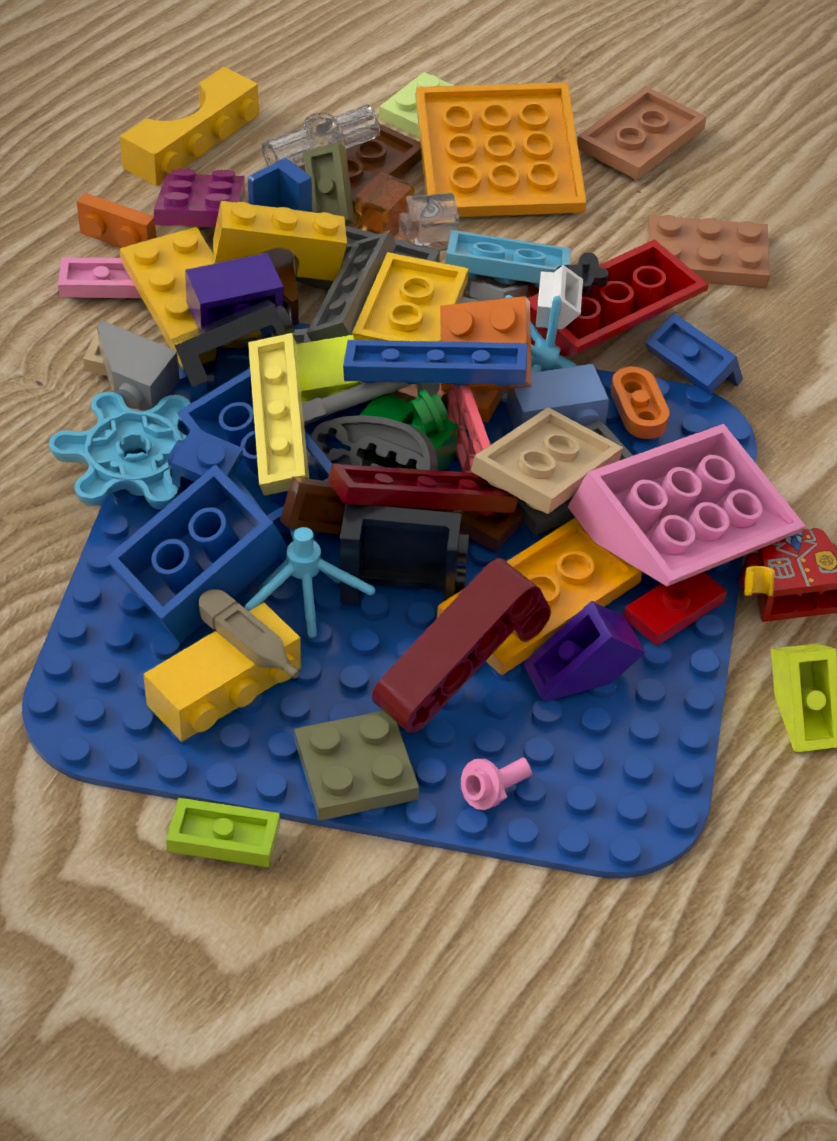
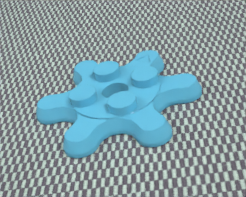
[49,392,191,510]

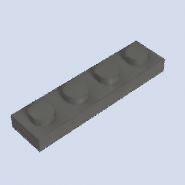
[307,231,397,342]

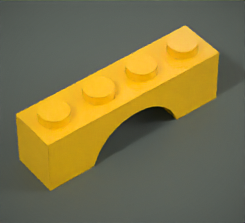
[120,67,259,186]

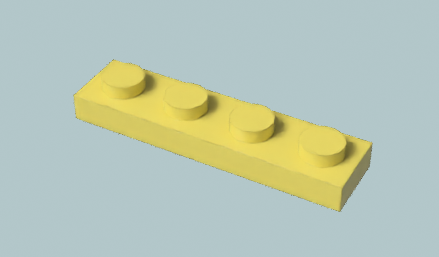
[248,333,309,496]

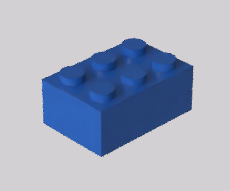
[105,464,288,643]

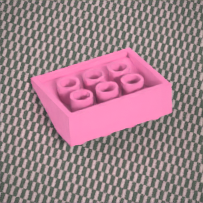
[568,424,806,586]

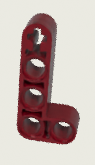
[372,558,551,733]

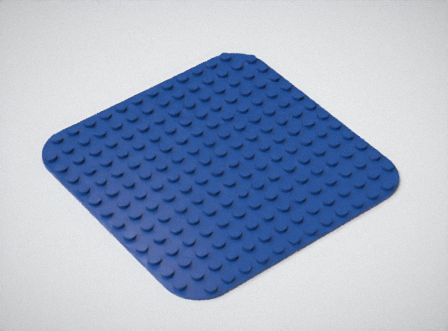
[22,323,757,878]

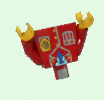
[737,528,837,622]

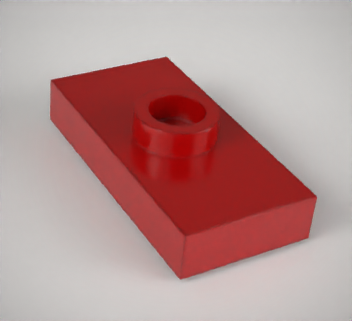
[624,572,727,647]

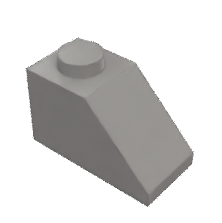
[97,320,180,411]

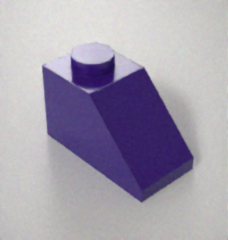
[523,601,646,701]

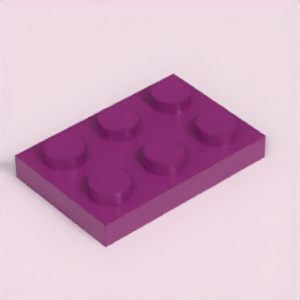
[154,169,245,227]

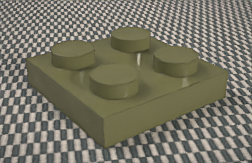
[294,711,419,821]

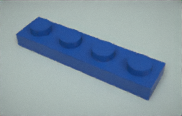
[343,340,527,386]

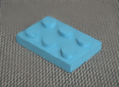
[445,230,571,288]

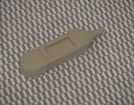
[199,589,300,678]

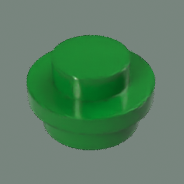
[410,389,448,434]

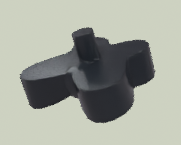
[556,253,609,296]

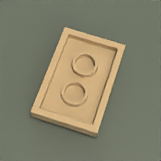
[471,407,623,514]

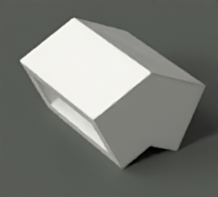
[536,265,583,329]

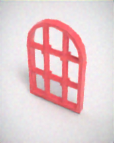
[448,384,490,473]

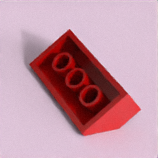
[527,239,709,357]

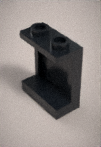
[172,299,294,387]
[340,504,469,604]

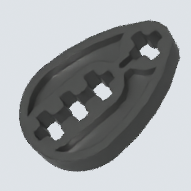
[311,415,438,471]

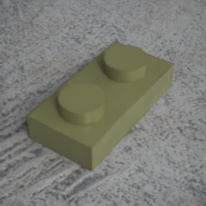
[303,142,355,225]

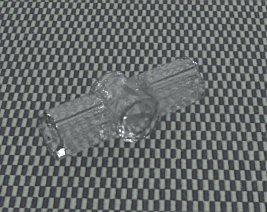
[262,104,380,167]

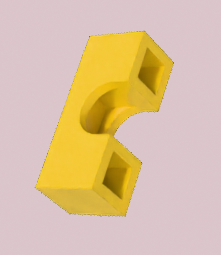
[213,201,347,281]

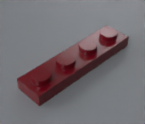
[328,464,519,516]

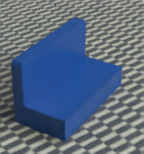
[248,158,312,212]
[645,313,743,395]

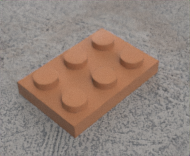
[577,86,706,180]
[647,215,770,288]

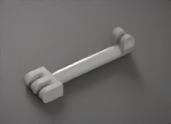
[302,382,440,426]

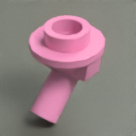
[461,757,533,810]

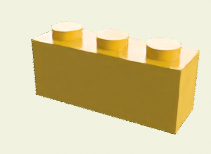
[143,602,301,742]

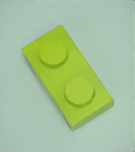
[166,798,280,868]

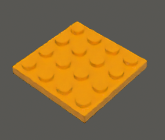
[415,82,587,218]

